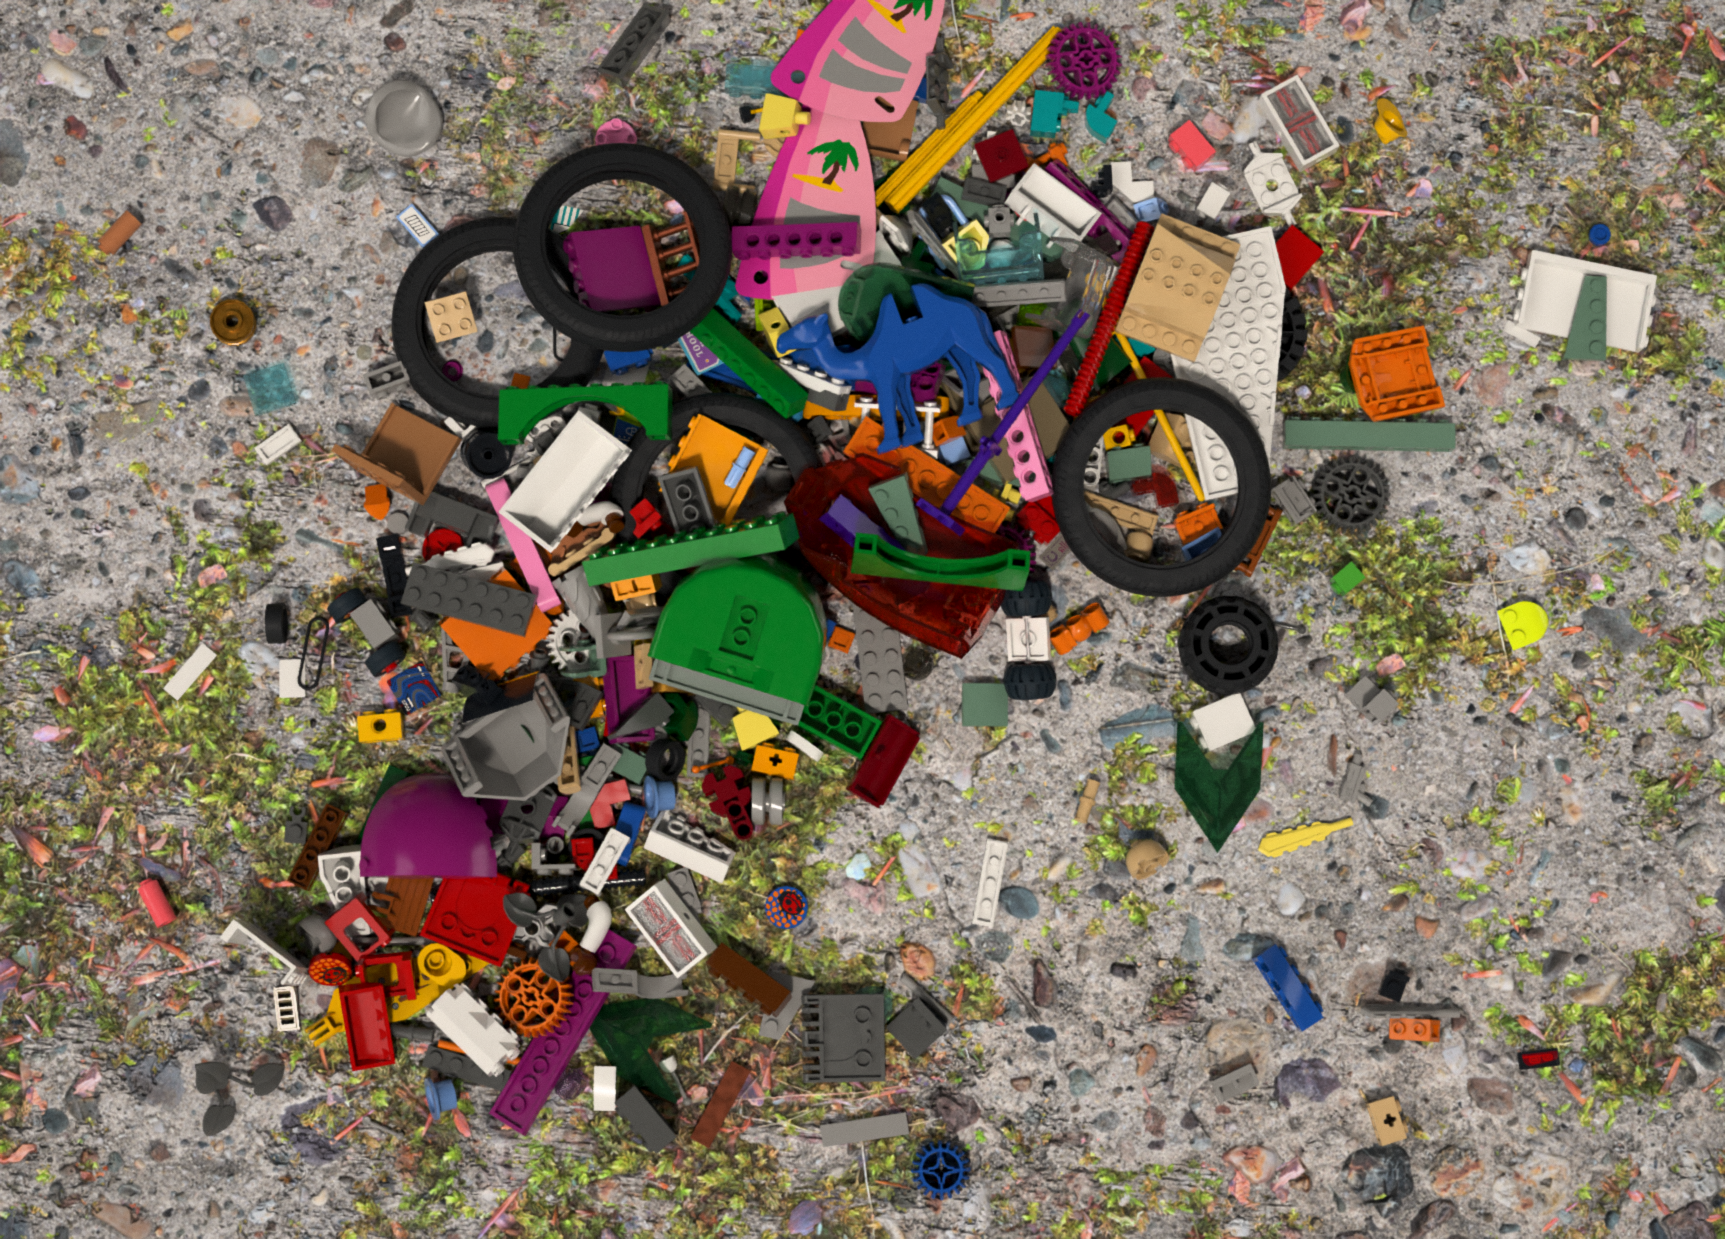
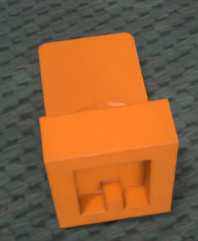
[1389,1018,1440,1042]

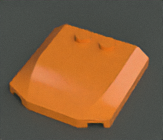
[1348,325,1445,422]

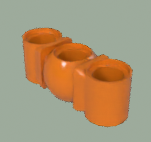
[1050,602,1110,655]

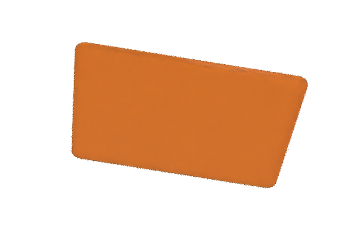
[511,373,531,389]

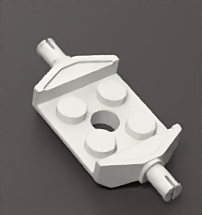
[1243,141,1303,227]

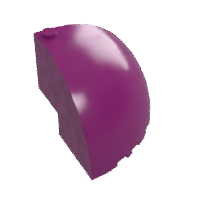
[359,773,497,879]

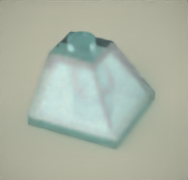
[1042,373,1074,412]

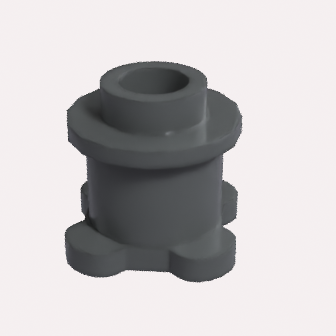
[526,648,552,676]

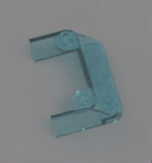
[953,213,1044,286]

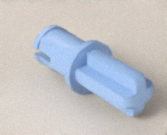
[724,446,755,489]

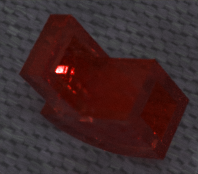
[1131,473,1179,509]

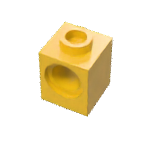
[1103,424,1136,452]

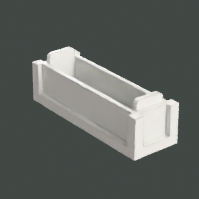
[579,828,631,897]

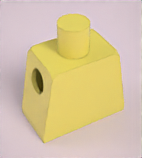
[759,93,811,139]
[758,307,797,358]
[732,707,780,752]

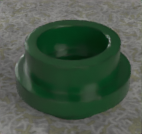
[732,750,753,768]

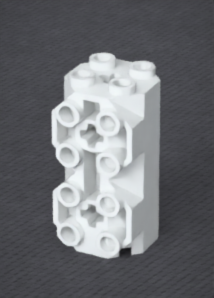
[426,983,521,1077]

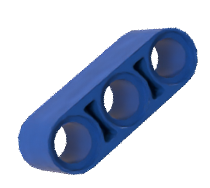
[615,801,646,867]

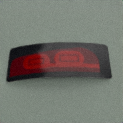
[1517,1048,1560,1070]

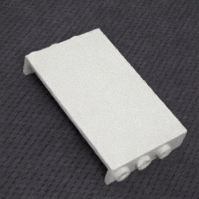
[1513,250,1657,353]

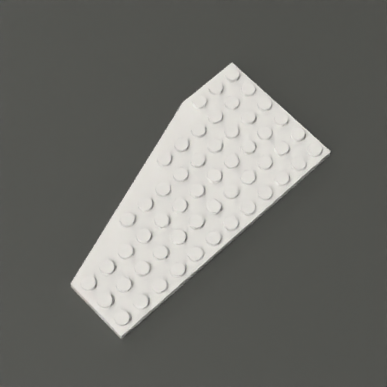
[1170,226,1286,501]

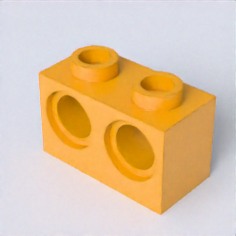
[610,573,662,601]

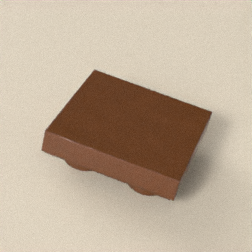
[1011,326,1057,370]

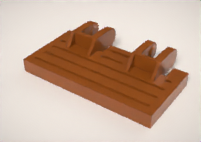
[368,878,435,937]

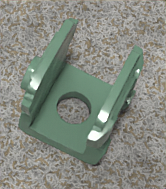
[559,639,607,679]

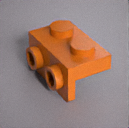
[1173,502,1223,546]

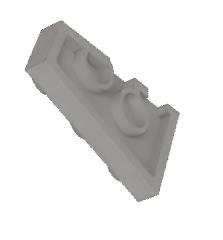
[759,971,816,1040]

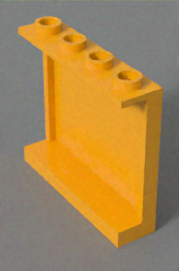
[658,414,769,525]

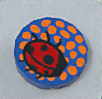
[765,886,808,929]

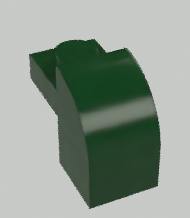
[901,241,937,286]
[661,693,698,741]

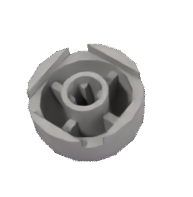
[295,914,337,956]

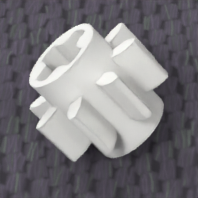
[1006,100,1031,127]

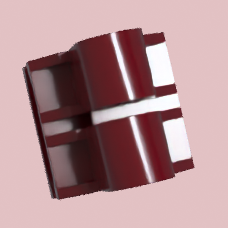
[701,765,755,842]

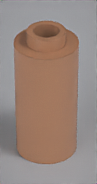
[98,210,142,255]

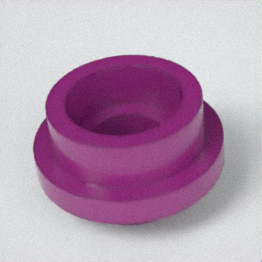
[442,361,463,382]

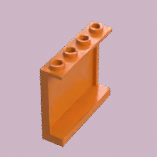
[438,567,555,682]

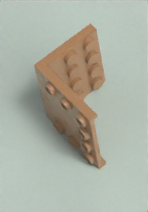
[331,403,462,506]

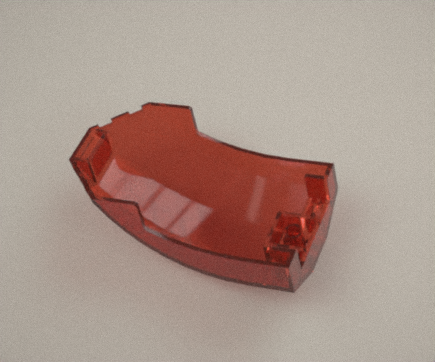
[784,453,1020,659]

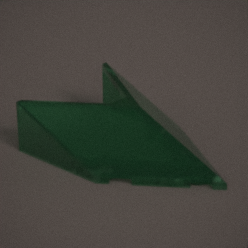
[1174,721,1264,853]
[589,998,714,1104]

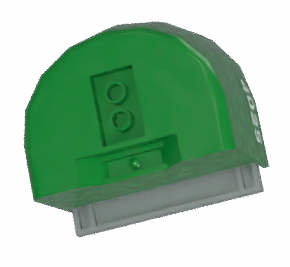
[647,552,828,726]

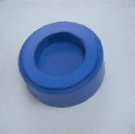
[1588,224,1611,246]

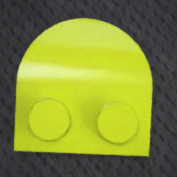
[1497,601,1549,651]

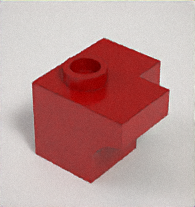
[629,498,664,539]

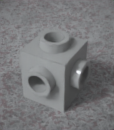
[984,205,1014,238]

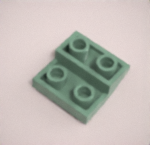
[962,683,1008,727]

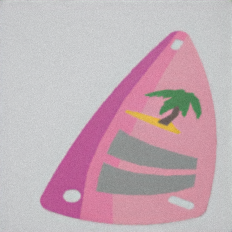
[771,0,945,122]
[735,104,876,300]

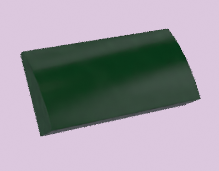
[1044,297,1133,391]

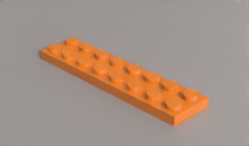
[843,416,1010,544]

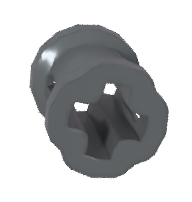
[409,609,437,634]

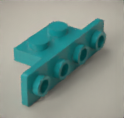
[678,254,742,327]

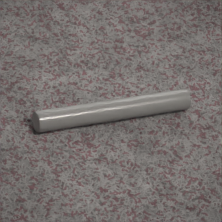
[900,974,954,1024]

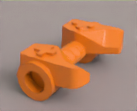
[1024,142,1068,173]

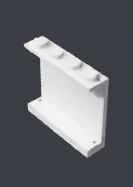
[220,919,310,986]

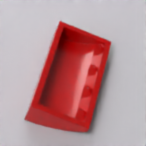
[338,983,396,1071]

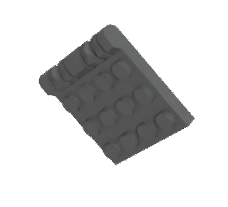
[801,993,885,1083]

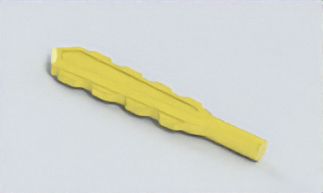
[1258,817,1353,858]

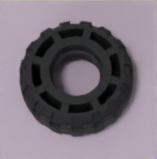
[1178,595,1279,695]

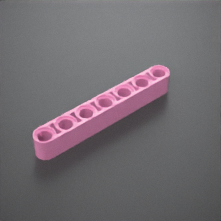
[485,477,562,613]

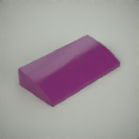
[603,656,655,744]

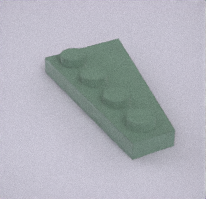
[1562,276,1607,361]
[868,472,928,556]

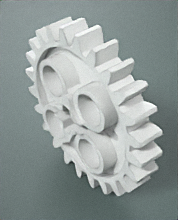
[546,610,593,670]

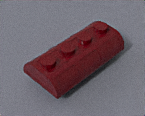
[846,714,920,808]

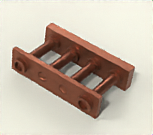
[641,211,700,307]

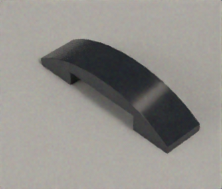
[376,534,413,619]

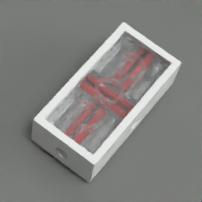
[1258,75,1340,172]
[625,879,717,979]

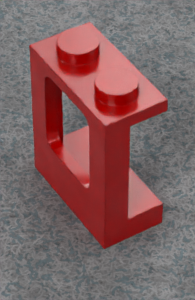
[324,891,395,962]
[355,951,418,1000]

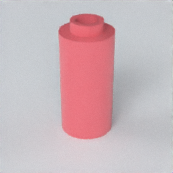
[137,878,177,928]

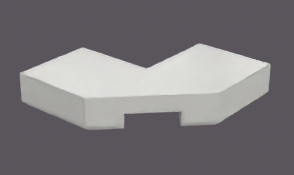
[1109,161,1154,204]

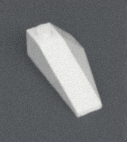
[879,215,913,258]
[318,844,370,936]

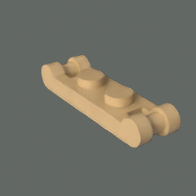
[548,528,616,576]

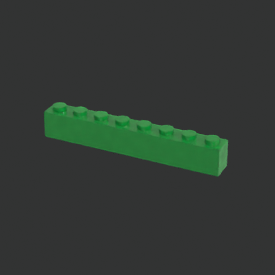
[689,308,809,419]

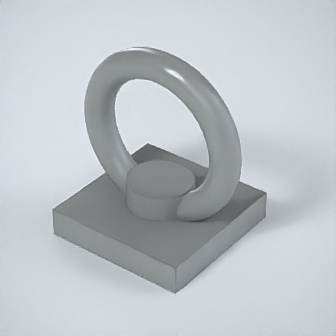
[594,612,656,659]

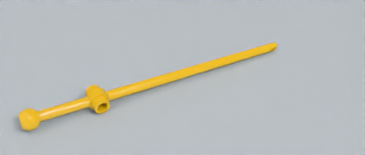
[1085,271,1205,501]

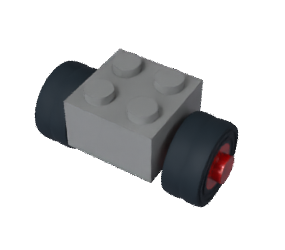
[327,588,406,677]

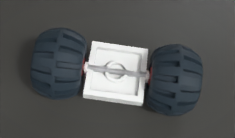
[999,579,1057,700]

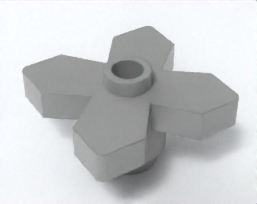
[512,902,558,947]

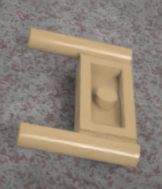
[712,129,761,194]

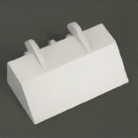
[1004,163,1102,254]

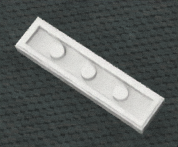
[972,838,1009,927]

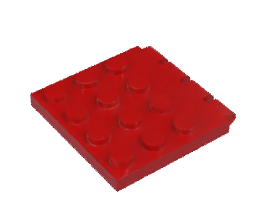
[420,872,531,968]

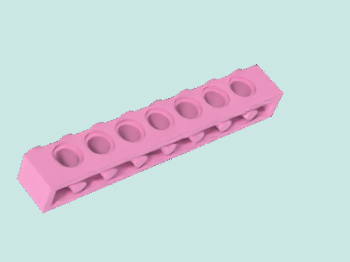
[983,330,1054,502]

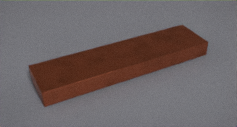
[690,1061,751,1148]

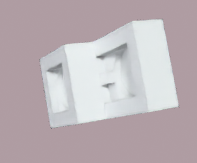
[594,1066,617,1111]

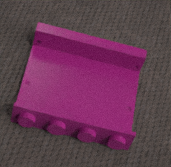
[563,226,661,313]

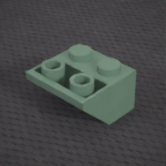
[1104,444,1152,484]

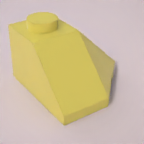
[941,219,989,278]

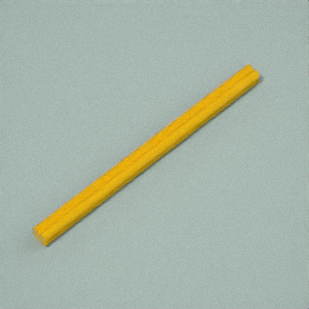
[884,26,1062,214]

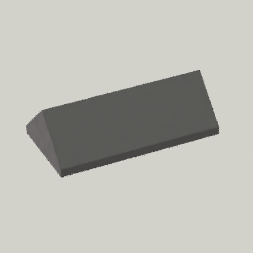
[596,4,670,88]
[658,466,716,533]

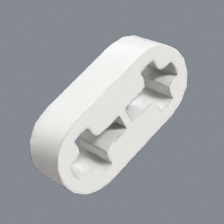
[785,730,824,762]

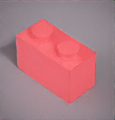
[1168,120,1216,172]

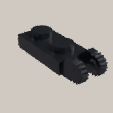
[921,192,957,240]

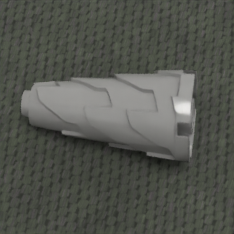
[552,565,609,643]

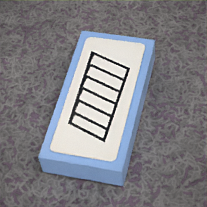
[396,204,439,248]

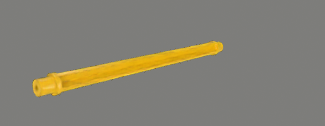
[875,91,983,207]

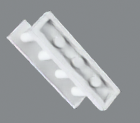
[854,396,942,459]

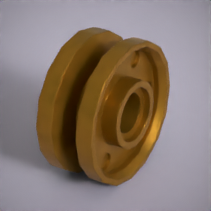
[210,299,257,346]

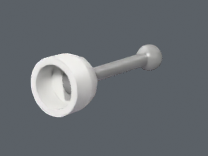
[658,1055,691,1106]

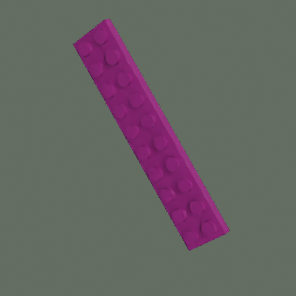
[489,930,637,1136]

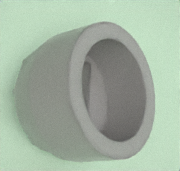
[546,837,565,854]

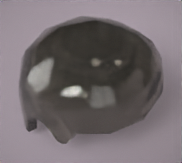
[904,648,934,681]

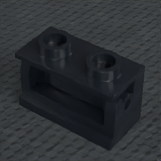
[451,665,503,705]

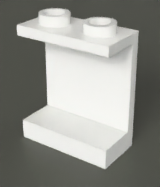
[1189,693,1257,753]

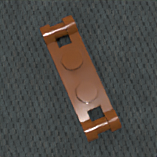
[1234,506,1283,578]

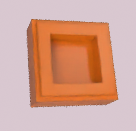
[828,626,856,654]

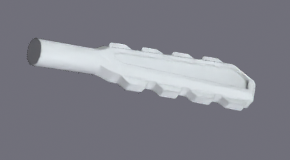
[405,541,496,576]

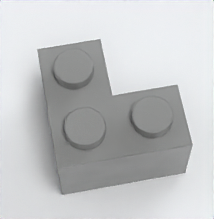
[1344,675,1399,725]

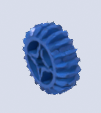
[911,1140,970,1200]

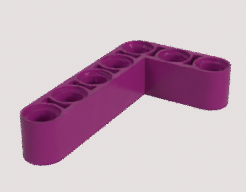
[855,358,948,403]

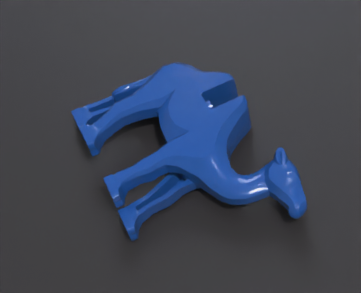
[776,283,1020,455]

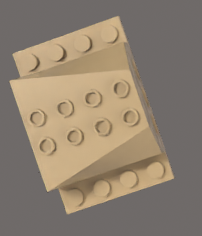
[1115,213,1241,363]

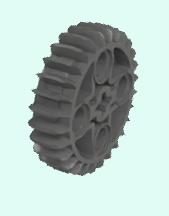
[1312,456,1391,535]

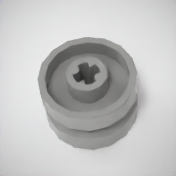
[752,778,785,825]

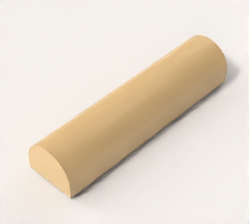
[557,707,581,794]

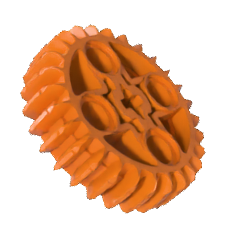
[494,957,574,1038]

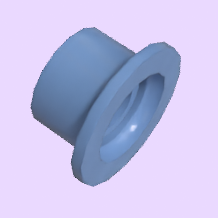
[644,775,676,819]
[424,1077,457,1120]

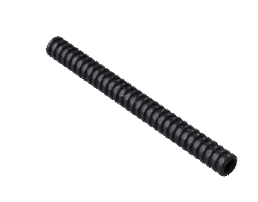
[430,868,646,905]

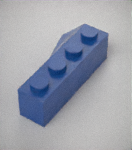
[1251,944,1324,1032]

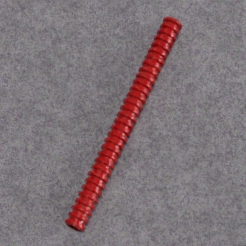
[1063,221,1154,416]

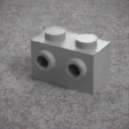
[363,361,411,400]

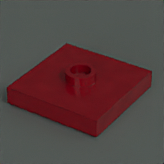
[974,129,1029,183]

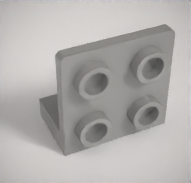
[531,843,578,875]

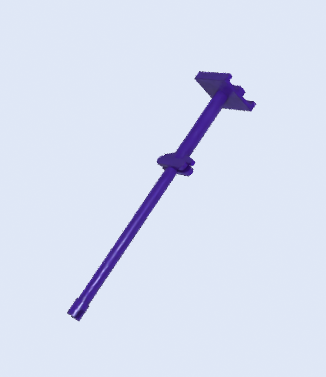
[916,308,1090,537]

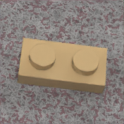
[634,643,654,689]

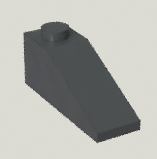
[607,692,675,740]

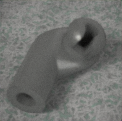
[1099,481,1131,499]

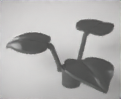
[503,893,589,982]
[195,1062,284,1136]

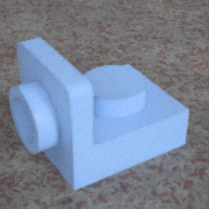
[1133,197,1169,223]

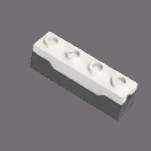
[771,357,852,411]

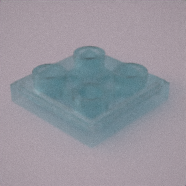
[243,363,297,417]

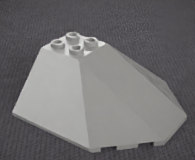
[441,673,570,801]

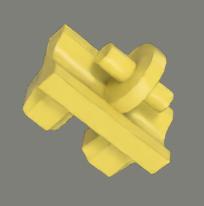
[991,484,1021,523]

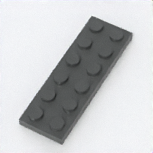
[401,562,538,637]

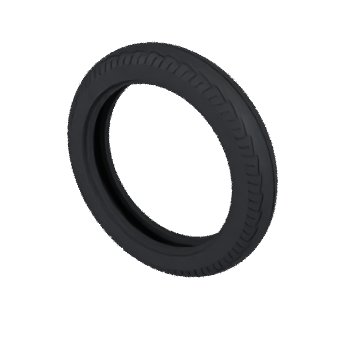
[513,143,732,352]
[392,217,607,430]
[1051,377,1271,597]
[611,393,829,598]

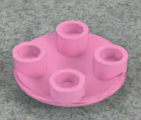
[595,118,637,146]

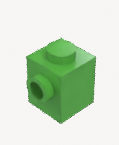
[1329,561,1366,596]

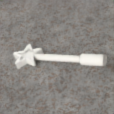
[480,449,540,489]

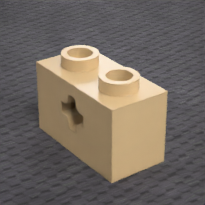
[1365,1096,1408,1146]

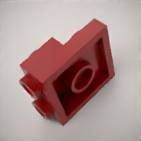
[1016,496,1061,546]

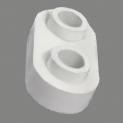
[526,413,566,442]

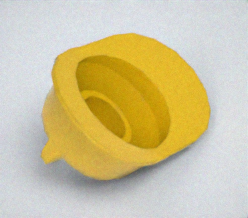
[1374,98,1408,144]
[417,943,466,987]

